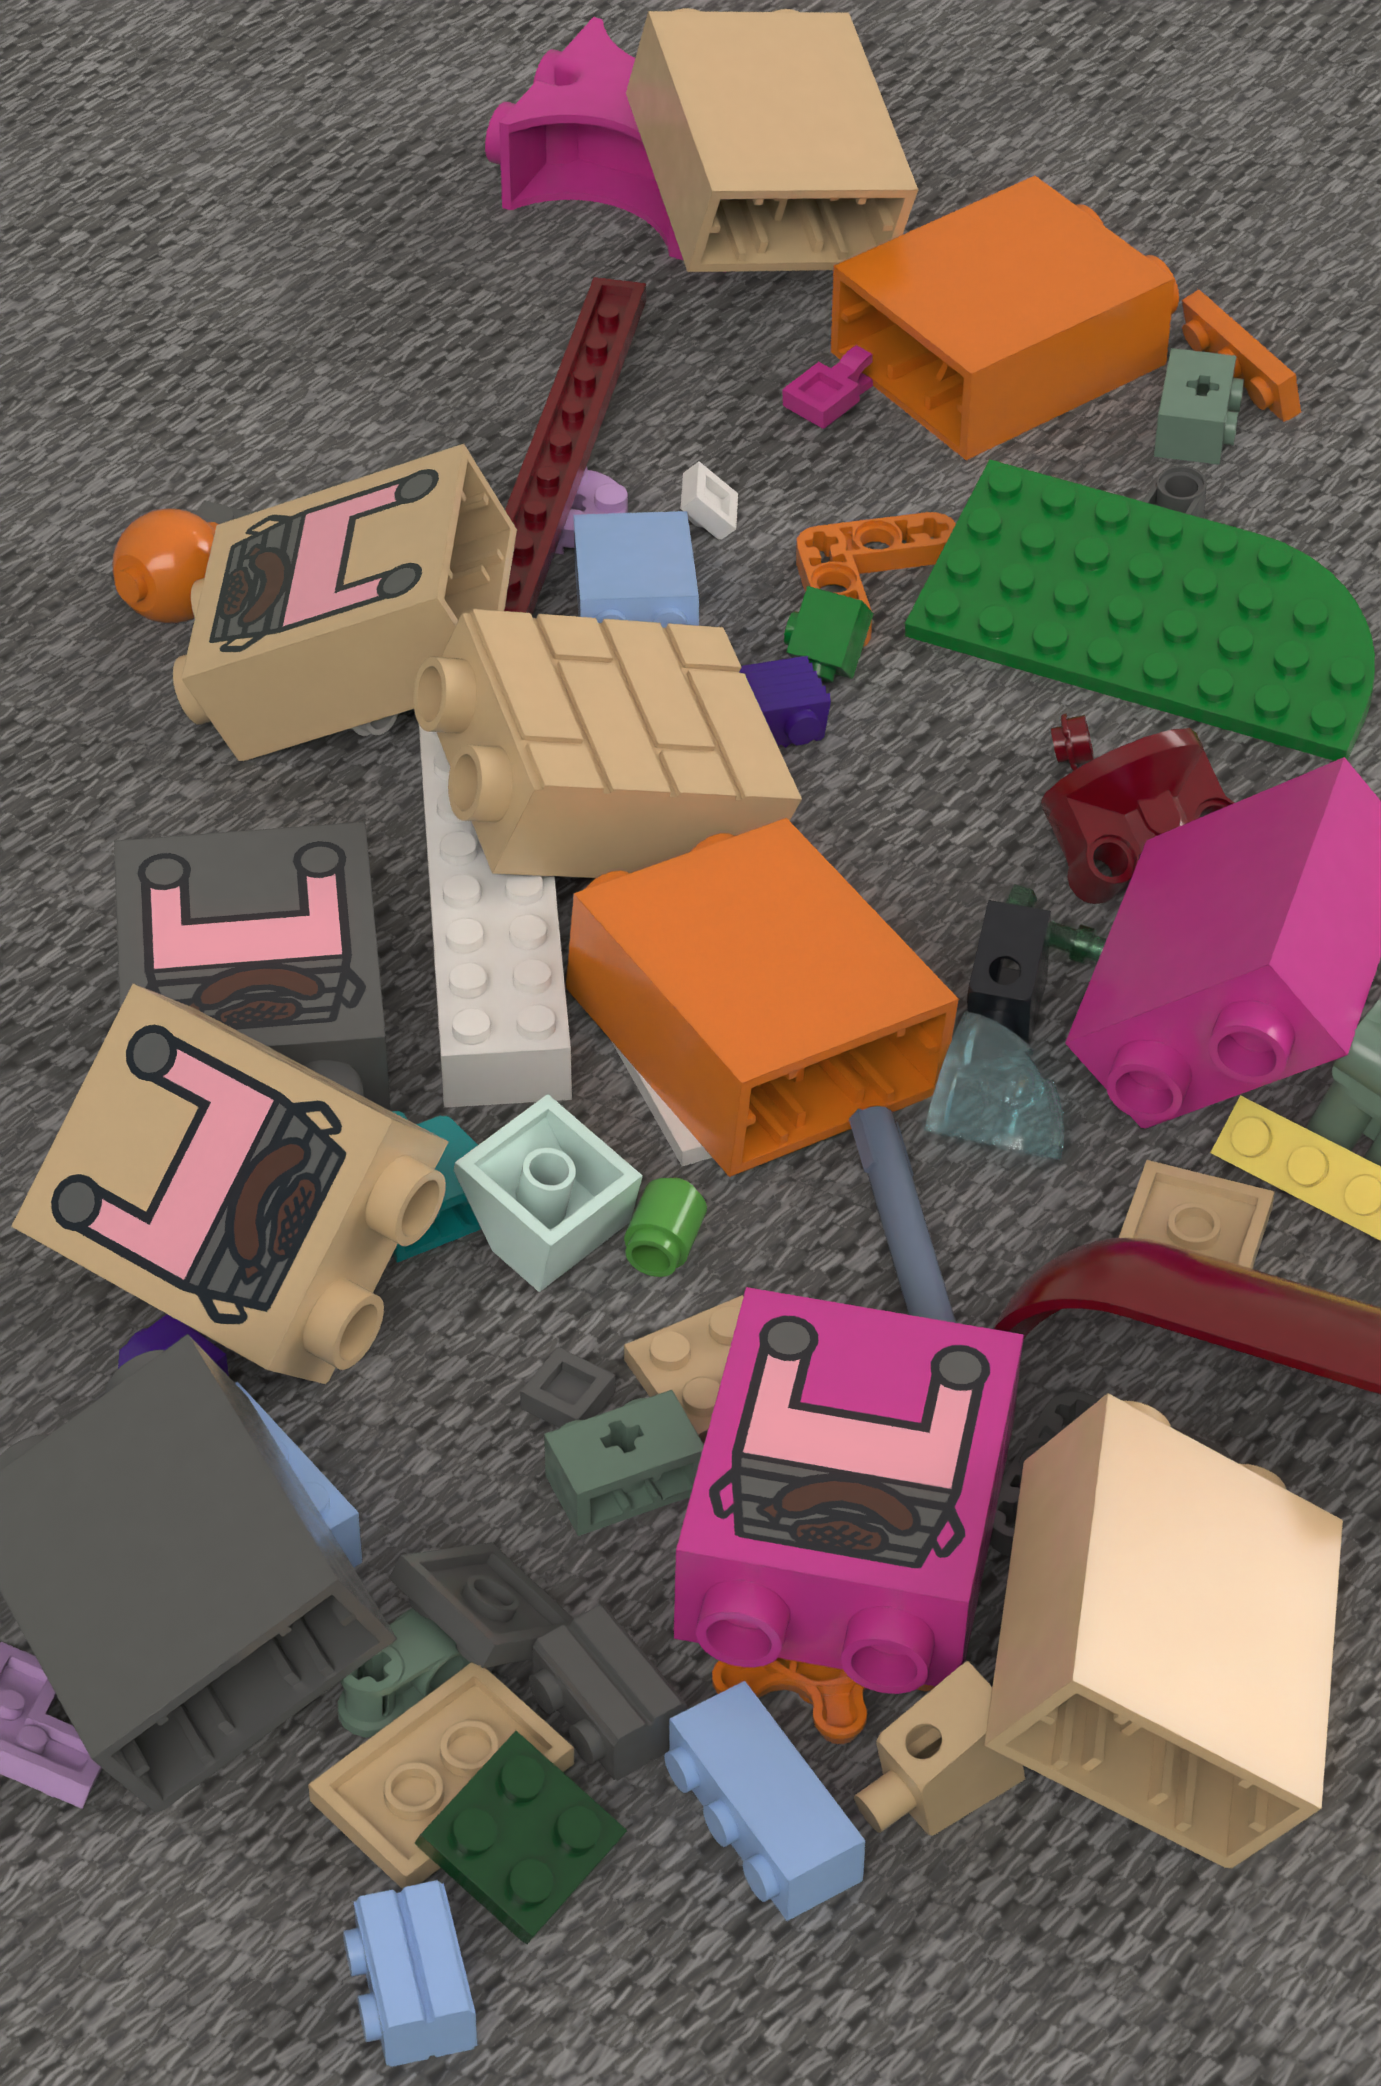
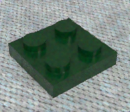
[414,1730,628,1944]

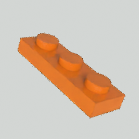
[1182,290,1301,422]

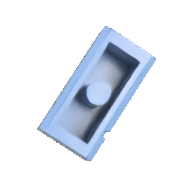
[343,1880,477,2067]

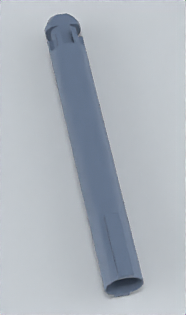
[849,1106,956,1323]

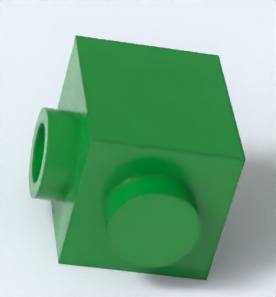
[784,586,874,683]

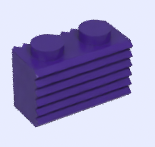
[739,656,831,748]

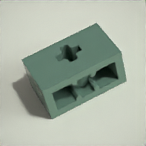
[1154,348,1244,465]
[544,1390,704,1536]

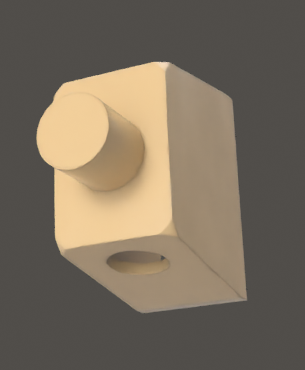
[854,1661,1025,1835]

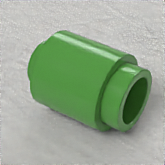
[624,1178,707,1277]

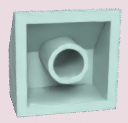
[454,1094,643,1292]

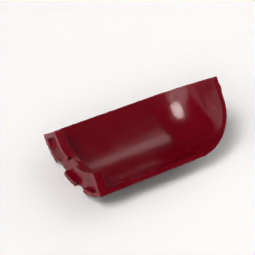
[993,1238,1381,1395]

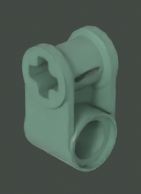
[338,1608,471,1738]

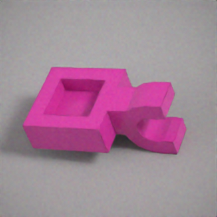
[782,345,873,429]

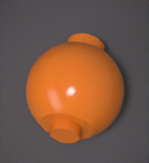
[112,508,219,623]

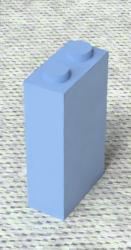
[573,511,699,628]

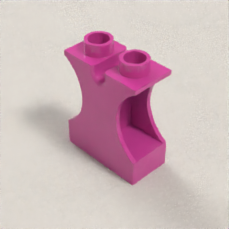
[485,17,726,273]

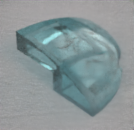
[924,1011,1064,1161]

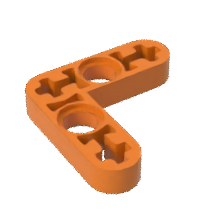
[796,512,956,647]

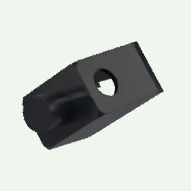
[966,900,1051,1064]

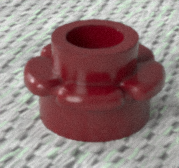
[1051,714,1094,771]

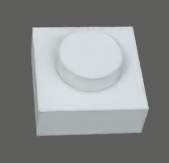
[681,461,738,539]

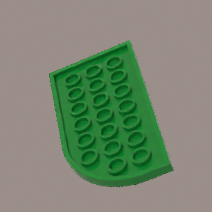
[905,459,1375,761]

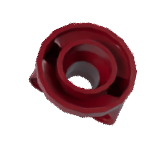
[1040,728,1235,904]

